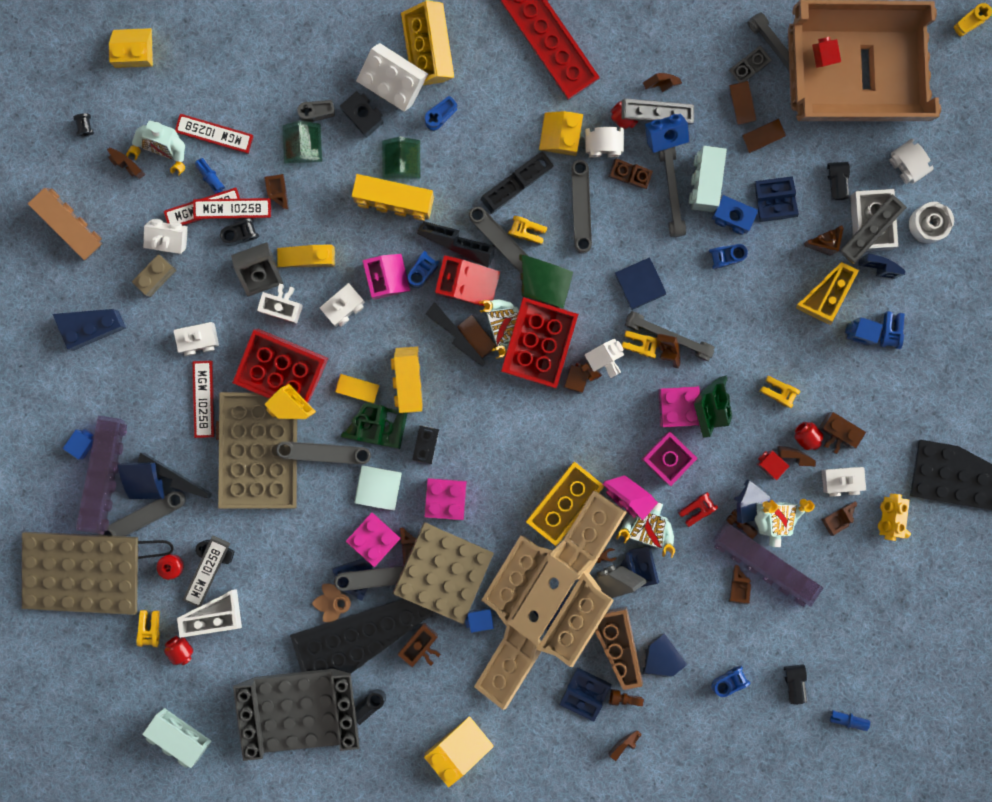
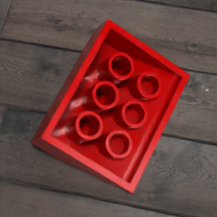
[501,297,579,389]
[232,328,329,403]

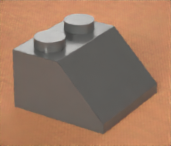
[231,242,283,297]
[593,565,647,598]

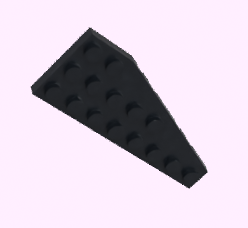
[910,440,992,510]
[290,598,435,673]

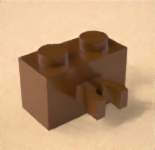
[819,412,866,454]
[398,623,441,667]

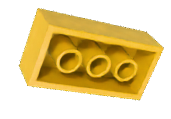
[352,174,434,221]
[526,461,604,546]

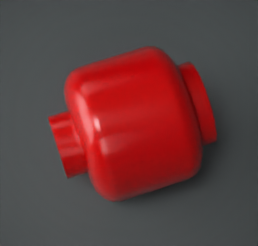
[611,101,638,129]
[794,422,823,450]
[156,554,184,580]
[164,636,193,665]

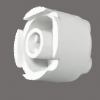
[585,127,624,158]
[889,139,934,184]
[909,202,954,243]

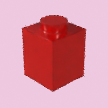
[812,37,841,68]
[757,450,790,480]

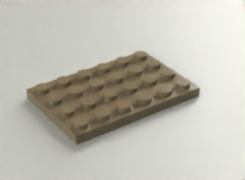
[218,392,297,509]
[22,532,138,615]

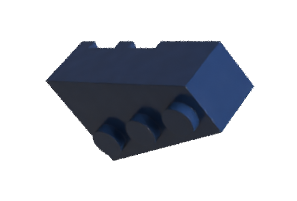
[52,309,126,351]

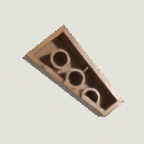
[28,188,103,261]
[595,607,643,690]

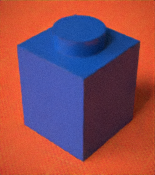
[63,429,96,460]
[465,608,494,633]

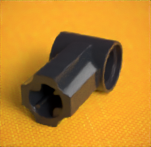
[827,162,850,200]
[784,664,807,705]
[355,689,386,725]

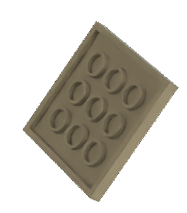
[392,522,494,624]

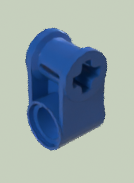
[709,244,748,269]
[408,251,440,288]
[711,665,751,697]

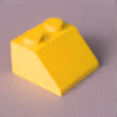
[109,28,153,68]
[539,111,583,156]
[264,384,316,419]

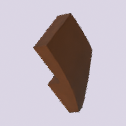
[643,73,682,92]
[264,174,289,209]
[656,334,680,369]
[580,362,602,382]
[777,446,816,467]
[821,501,857,536]
[400,528,416,565]
[729,565,751,605]

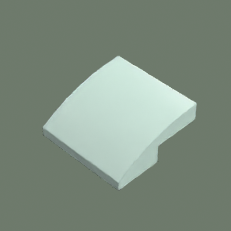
[354,465,402,510]

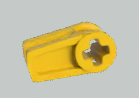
[953,3,992,37]
[508,216,547,245]
[621,331,657,359]
[759,376,800,409]
[137,610,160,647]

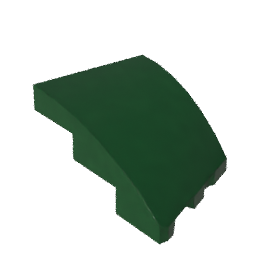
[519,254,573,309]
[694,375,732,438]
[341,403,408,449]

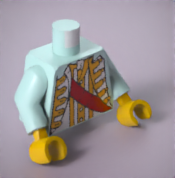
[126,121,185,176]
[479,299,519,359]
[755,499,815,547]
[616,503,675,558]

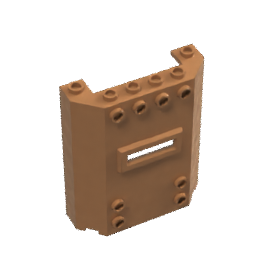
[788,0,941,121]

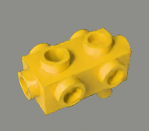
[878,493,911,541]

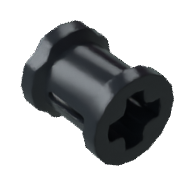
[73,113,94,137]

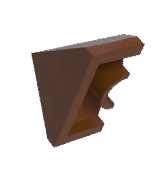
[804,225,844,256]

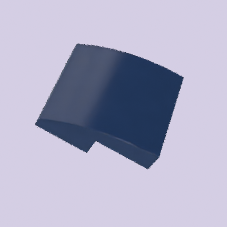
[755,176,799,222]
[858,253,906,279]
[615,257,666,310]
[118,462,164,499]
[559,667,612,722]

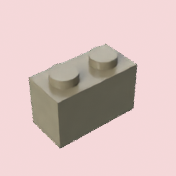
[132,254,177,297]

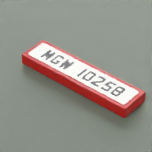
[175,114,254,154]
[164,188,240,226]
[193,198,271,219]
[193,361,215,438]

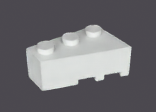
[177,589,242,638]

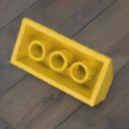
[401,0,454,86]

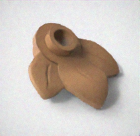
[312,583,351,622]

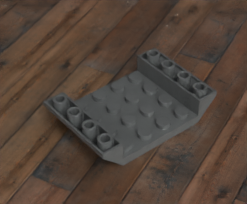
[233,669,360,761]

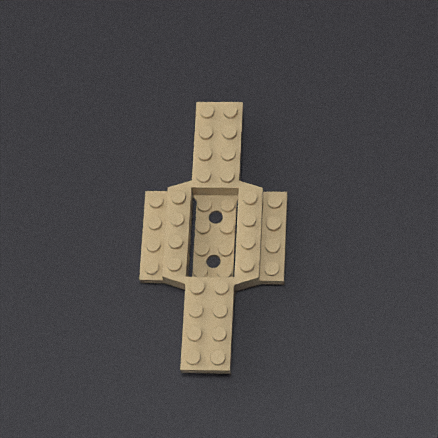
[474,491,627,710]

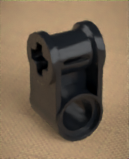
[220,218,259,246]

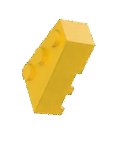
[796,262,859,325]
[391,346,423,413]

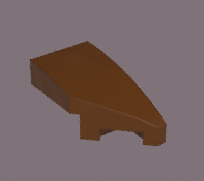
[608,731,642,761]

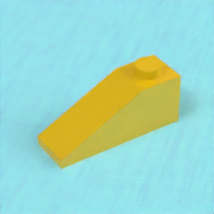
[277,245,335,267]

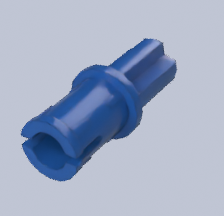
[195,158,225,194]
[830,710,870,731]

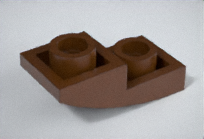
[729,81,756,125]
[742,118,786,153]
[107,147,146,179]
[608,158,653,189]
[457,315,497,359]

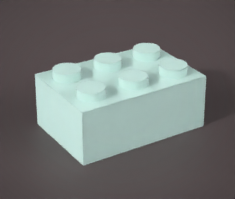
[688,146,727,212]
[142,708,212,768]

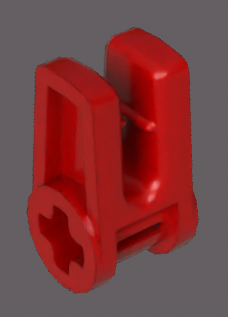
[678,492,718,527]

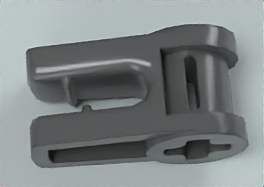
[297,100,335,123]

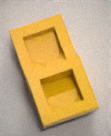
[335,374,379,403]

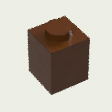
[564,363,587,393]

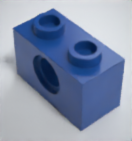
[645,113,690,153]
[712,195,758,235]
[845,317,883,346]

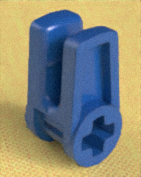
[425,96,457,131]
[880,311,905,349]

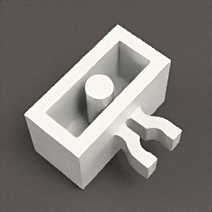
[143,219,188,254]
[257,283,303,324]
[320,283,365,327]
[174,322,219,356]
[585,339,624,378]
[822,467,866,497]

